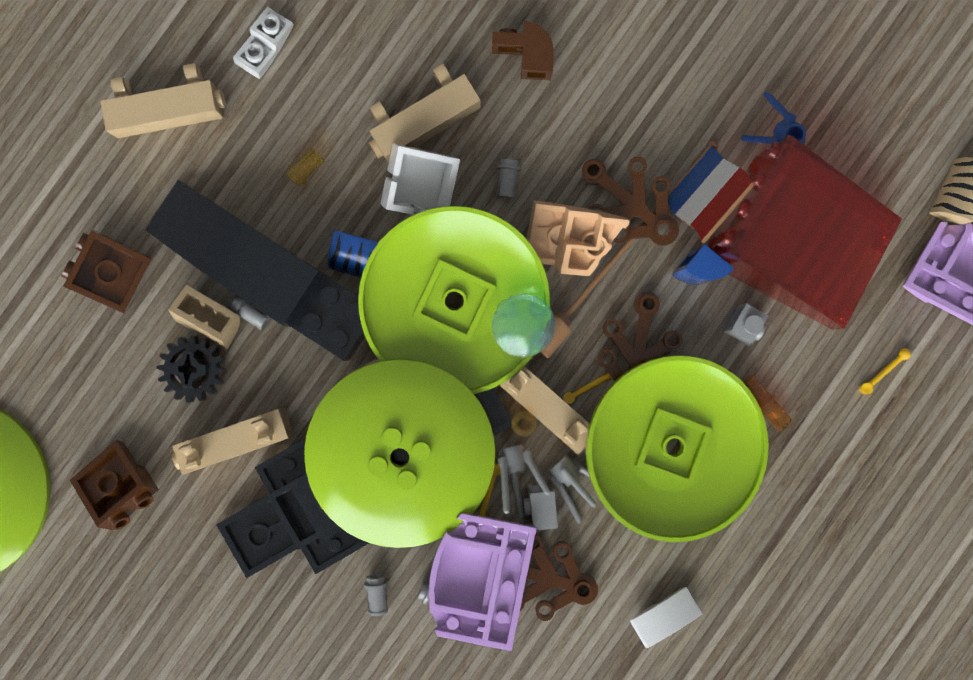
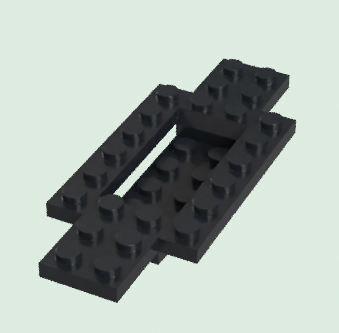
[216,388,514,578]

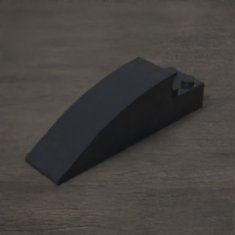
[145,180,365,361]

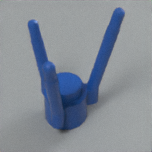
[741,91,806,148]

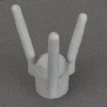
[498,445,550,519]
[549,454,596,523]

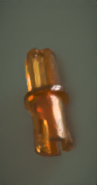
[743,375,792,431]

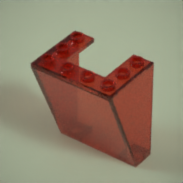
[707,135,902,330]

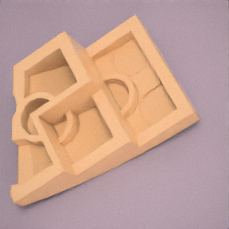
[526,200,630,276]

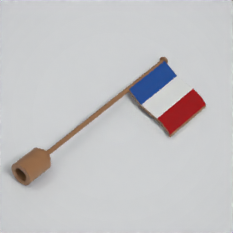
[536,141,754,359]

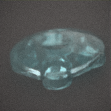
[492,294,555,357]

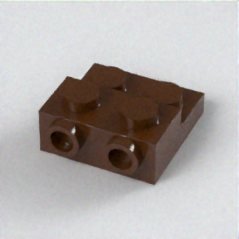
[61,230,151,313]
[70,440,159,530]

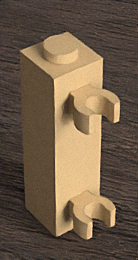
[100,63,226,138]
[369,64,481,163]
[500,366,590,455]
[172,407,295,475]

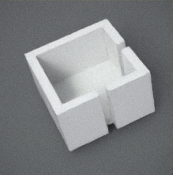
[380,143,460,215]

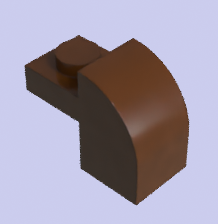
[492,21,554,81]

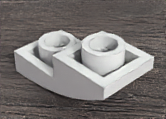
[233,7,293,79]
[630,587,702,648]

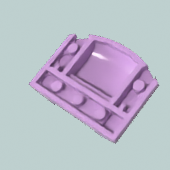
[903,222,973,325]
[429,513,537,651]

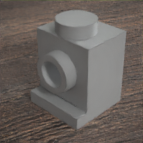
[722,303,768,346]
[523,483,558,530]

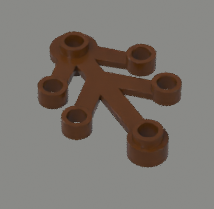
[582,157,679,246]
[597,292,683,381]
[520,533,598,621]

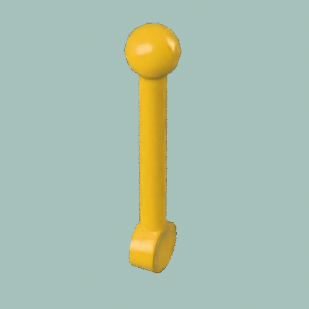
[859,348,911,395]
[563,373,612,404]
[477,463,501,517]

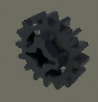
[156,336,227,403]

